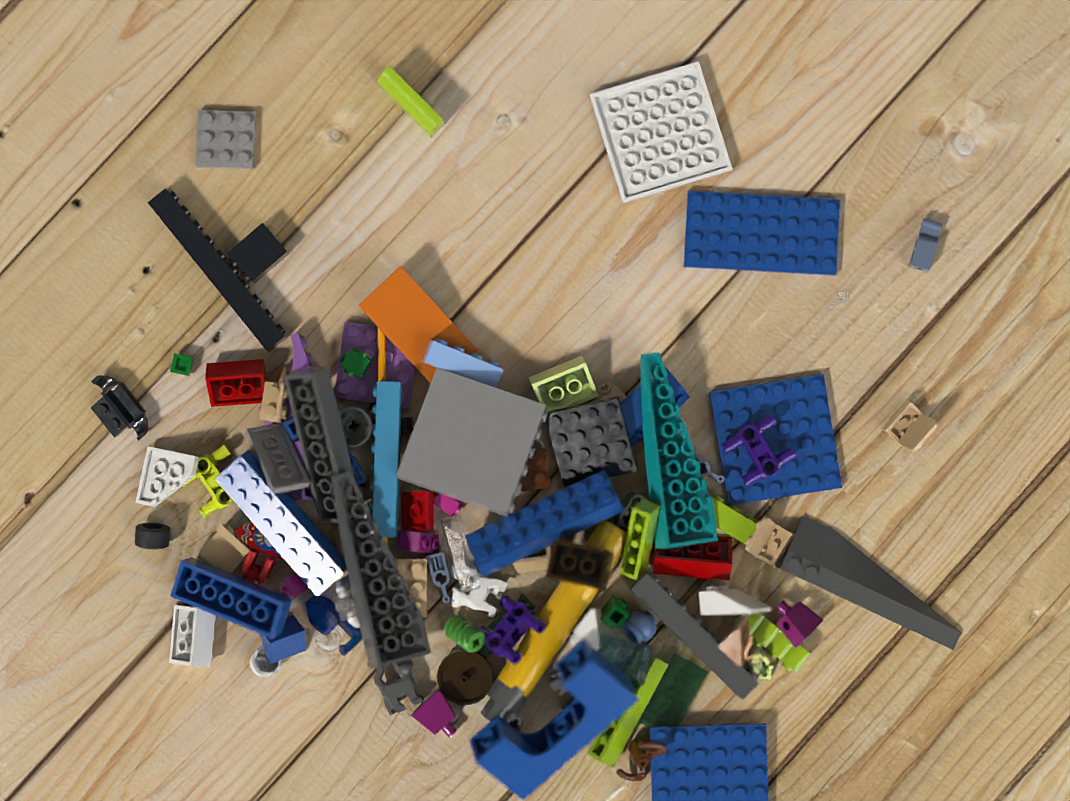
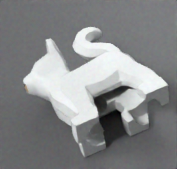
[450,562,508,618]

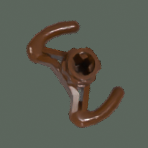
[616,738,667,781]

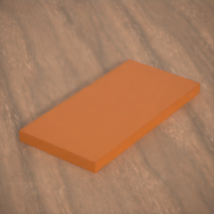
[358,266,479,384]

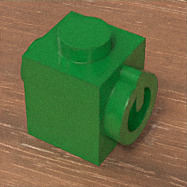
[340,347,371,378]
[600,595,630,629]

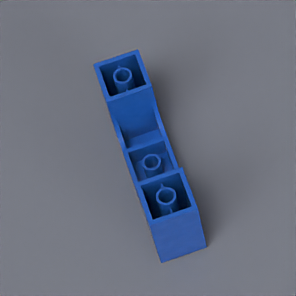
[469,639,638,800]

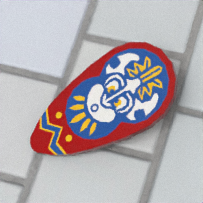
[235,522,285,560]

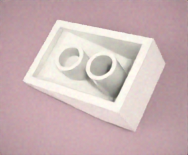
[699,585,771,615]

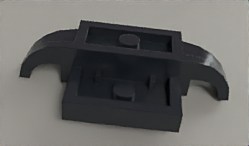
[91,375,148,441]

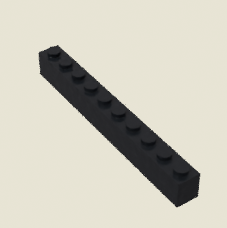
[147,188,286,352]

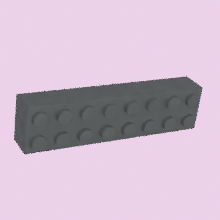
[284,367,355,523]
[629,572,759,700]

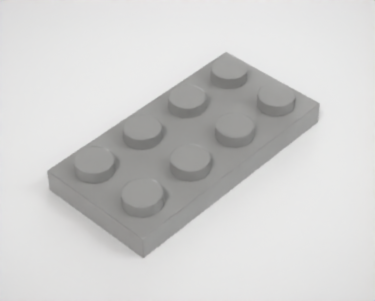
[245,423,310,494]

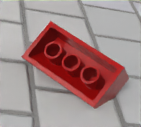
[653,536,732,581]

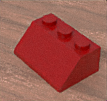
[205,359,267,407]

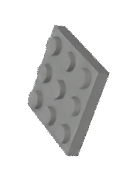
[196,110,256,170]

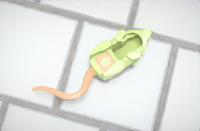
[743,636,773,680]

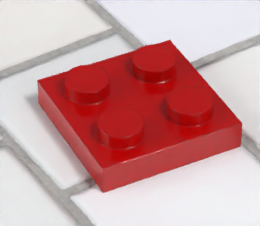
[402,491,434,530]

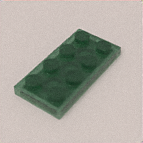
[638,653,708,728]

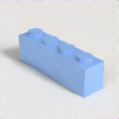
[422,338,504,388]

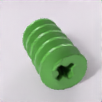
[444,615,486,653]

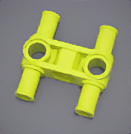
[183,444,234,519]

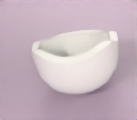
[250,646,282,677]

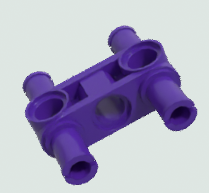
[721,414,797,487]
[477,595,546,664]

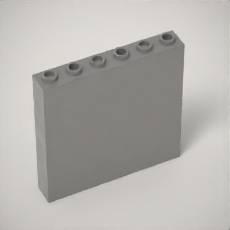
[396,368,549,517]

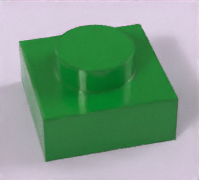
[170,353,194,376]

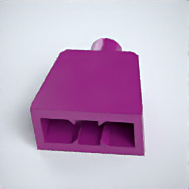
[776,600,824,648]
[411,689,458,738]

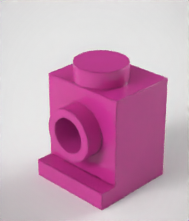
[434,493,463,516]

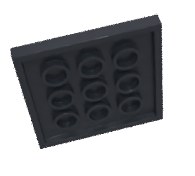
[546,397,639,486]

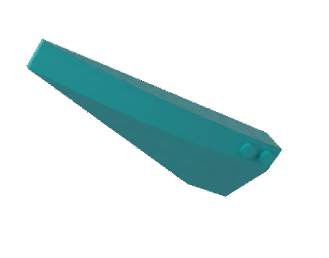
[640,352,718,548]

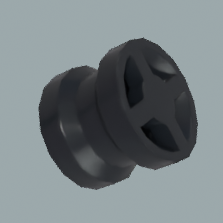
[401,417,414,434]

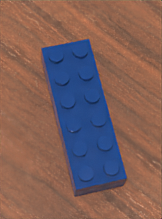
[170,557,293,639]

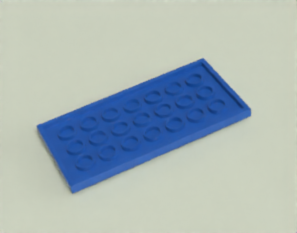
[683,191,840,276]

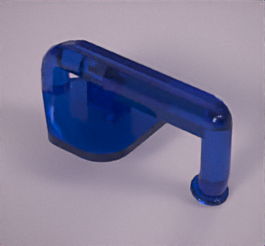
[305,595,363,656]

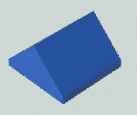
[260,614,306,664]

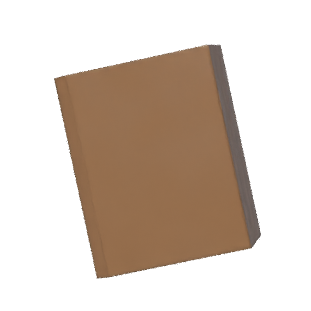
[718,614,750,666]

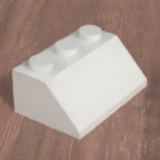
[169,605,216,667]
[570,607,600,649]

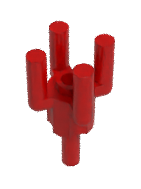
[240,549,277,585]

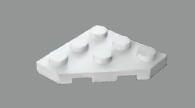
[135,446,199,507]

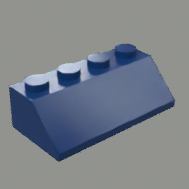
[620,367,690,447]

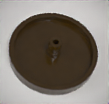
[437,649,493,705]

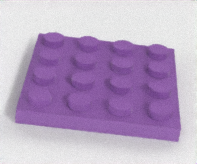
[334,322,416,409]

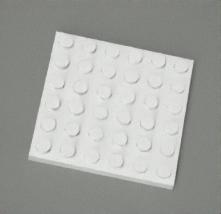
[590,61,733,204]

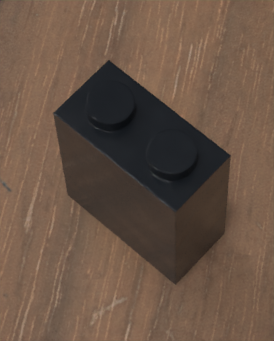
[228,223,289,283]

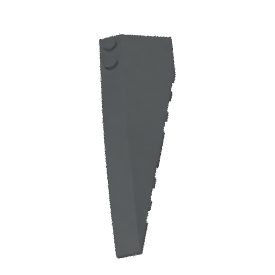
[331,472,431,668]
[778,516,961,650]

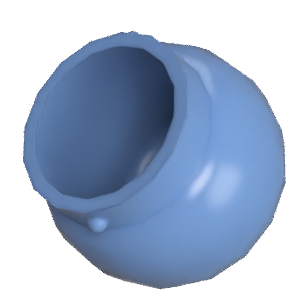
[621,610,656,645]

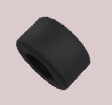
[135,523,170,549]

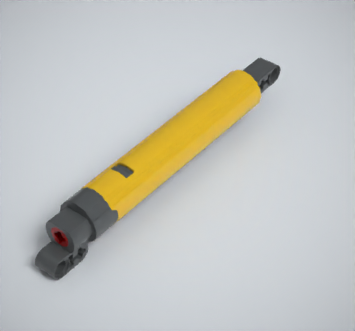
[480,492,645,731]

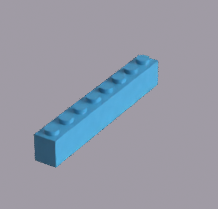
[370,381,403,537]

